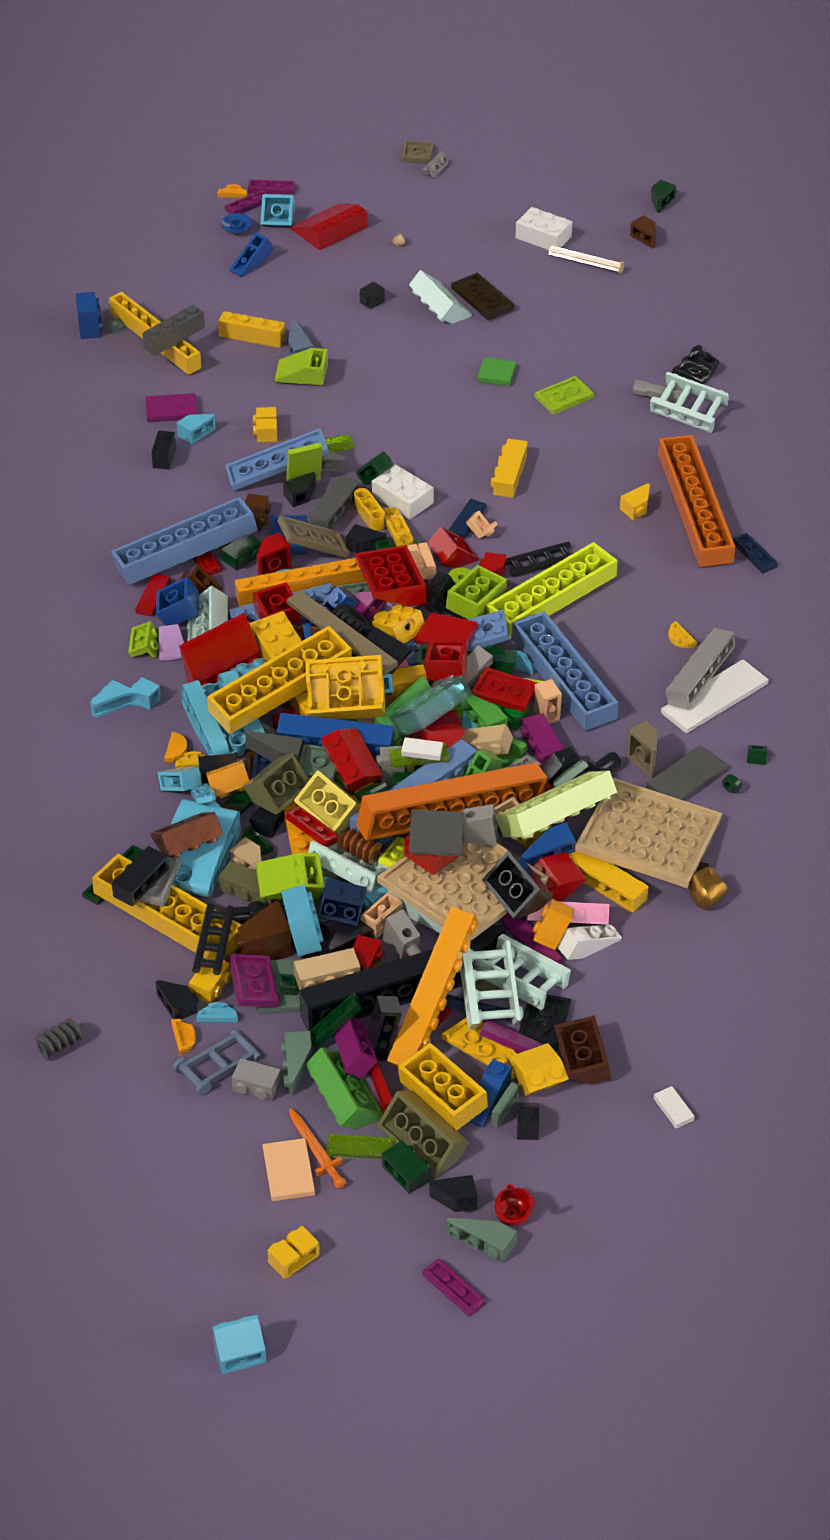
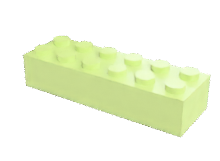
[496,771,617,839]

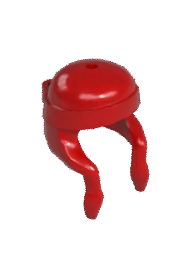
[494,1184,536,1226]

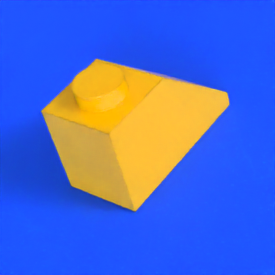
[620,483,650,520]

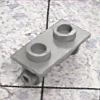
[422,150,448,179]

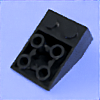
[352,625,413,675]

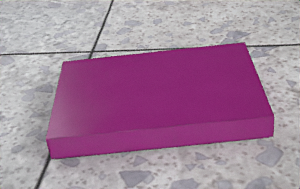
[145,393,197,422]
[229,954,280,1007]

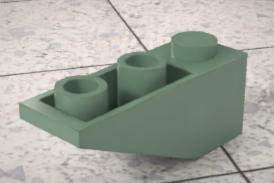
[281,1031,312,1096]
[446,1217,517,1263]

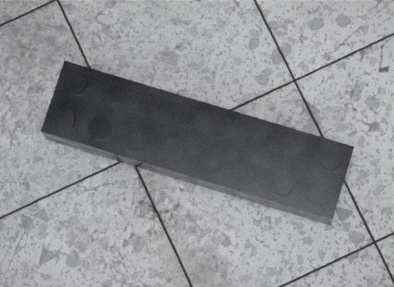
[299,949,462,1031]

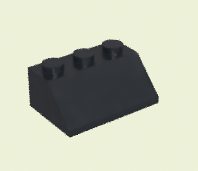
[482,850,553,920]

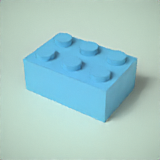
[281,885,324,957]

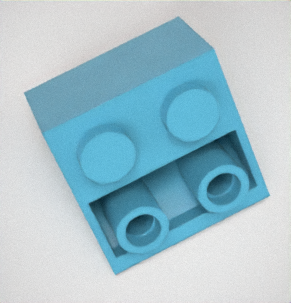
[212,1315,266,1374]

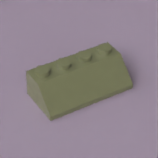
[377,1090,470,1178]

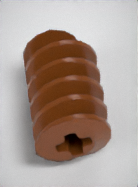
[337,828,382,865]

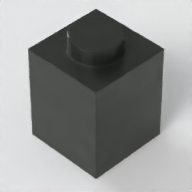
[359,281,385,309]

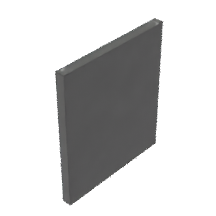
[409,809,463,856]

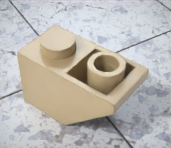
[229,837,261,871]

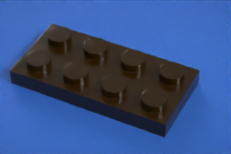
[451,272,514,320]

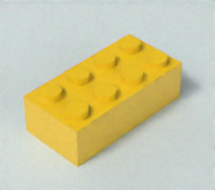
[398,1043,488,1130]

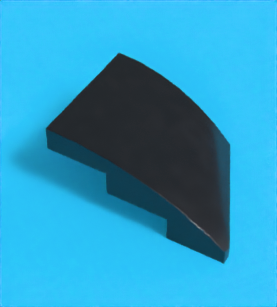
[672,345,720,384]

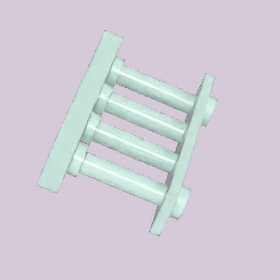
[650,372,729,433]
[308,832,389,893]
[474,934,571,1010]
[460,940,523,1030]

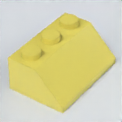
[294,770,361,833]

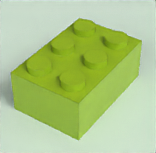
[446,565,508,620]

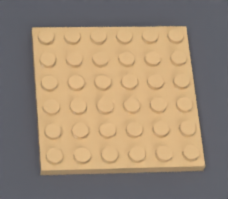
[575,778,723,889]
[377,836,548,941]

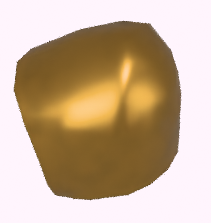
[688,866,728,910]

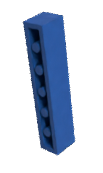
[277,713,395,755]

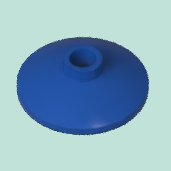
[221,213,252,233]

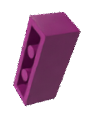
[520,713,564,766]
[334,1017,377,1079]

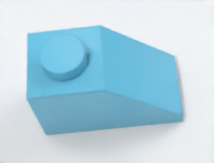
[177,414,216,444]
[157,767,202,791]

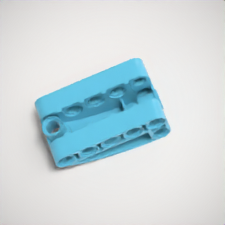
[181,669,265,756]
[160,799,241,898]

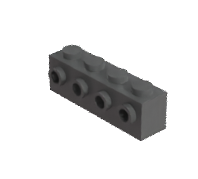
[143,305,205,356]
[307,475,359,530]

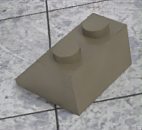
[626,720,658,778]

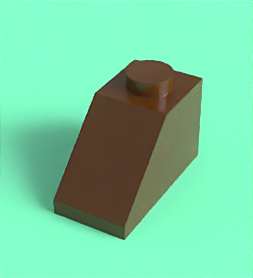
[630,215,656,249]
[180,564,222,595]

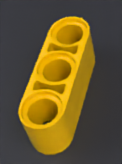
[354,488,385,531]

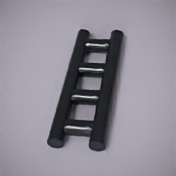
[506,541,575,577]
[192,904,235,975]

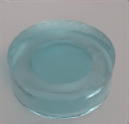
[108,319,124,334]

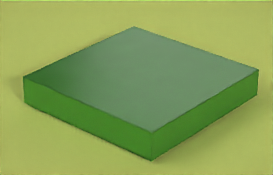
[477,357,516,386]

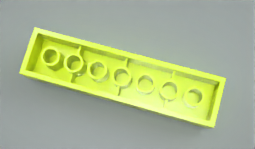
[486,542,618,639]

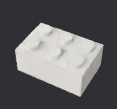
[516,207,572,250]
[372,464,434,520]

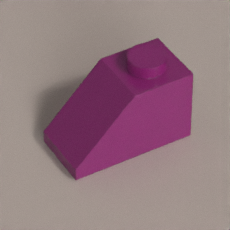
[354,591,388,621]

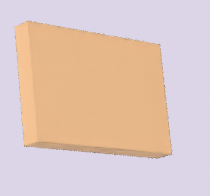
[262,1138,315,1202]

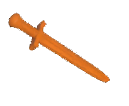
[289,1109,346,1189]

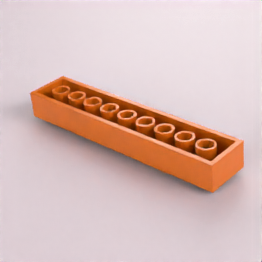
[658,435,735,567]
[356,762,547,841]

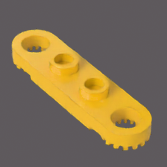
[383,507,414,547]

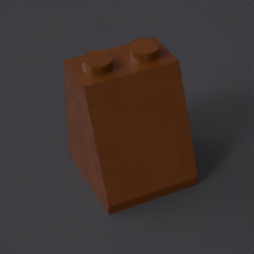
[235,901,292,960]

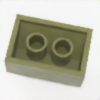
[243,752,309,814]

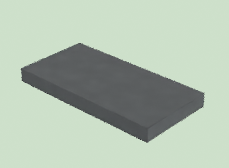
[647,745,728,801]

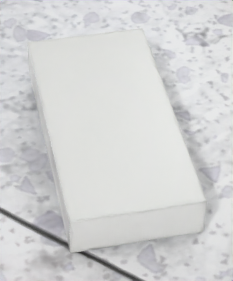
[401,738,443,761]
[653,1086,695,1129]

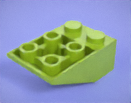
[274,348,328,385]
[255,853,325,900]

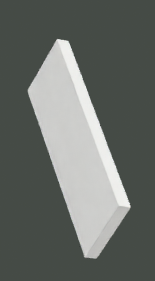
[661,660,769,734]

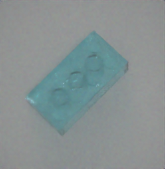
[389,675,472,737]

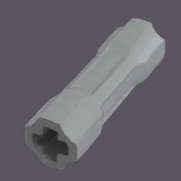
[632,380,683,403]

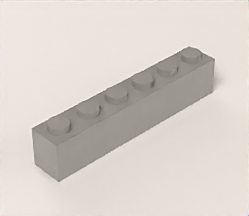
[665,628,735,709]

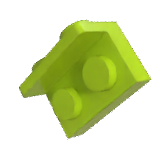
[128,621,159,658]

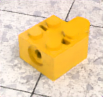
[372,604,424,644]

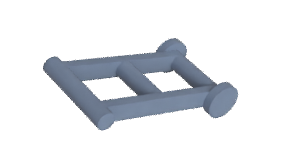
[173,1029,262,1096]

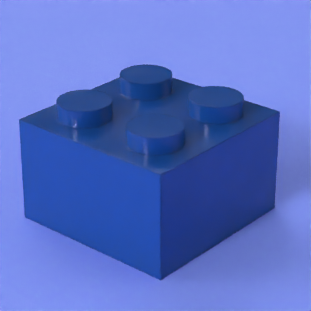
[75,292,103,339]
[156,577,199,626]

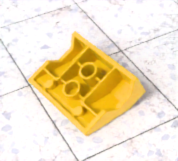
[306,655,386,720]

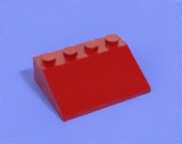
[290,203,368,250]
[354,545,426,606]
[179,613,261,686]

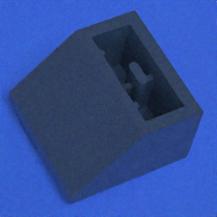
[318,878,367,927]

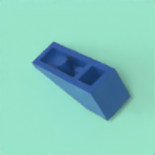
[229,232,274,277]
[521,822,576,866]
[469,1059,512,1128]

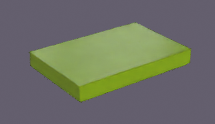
[534,376,595,415]
[286,442,323,481]

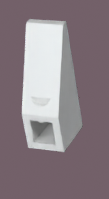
[557,924,622,960]

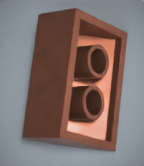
[150,812,223,858]
[554,1015,612,1084]

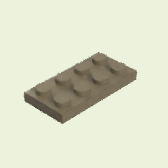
[277,515,350,558]

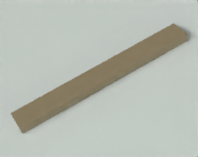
[287,590,398,676]

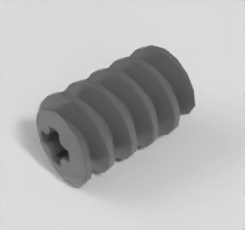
[36,1018,83,1060]

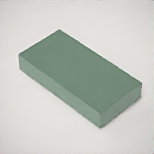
[491,1082,519,1128]

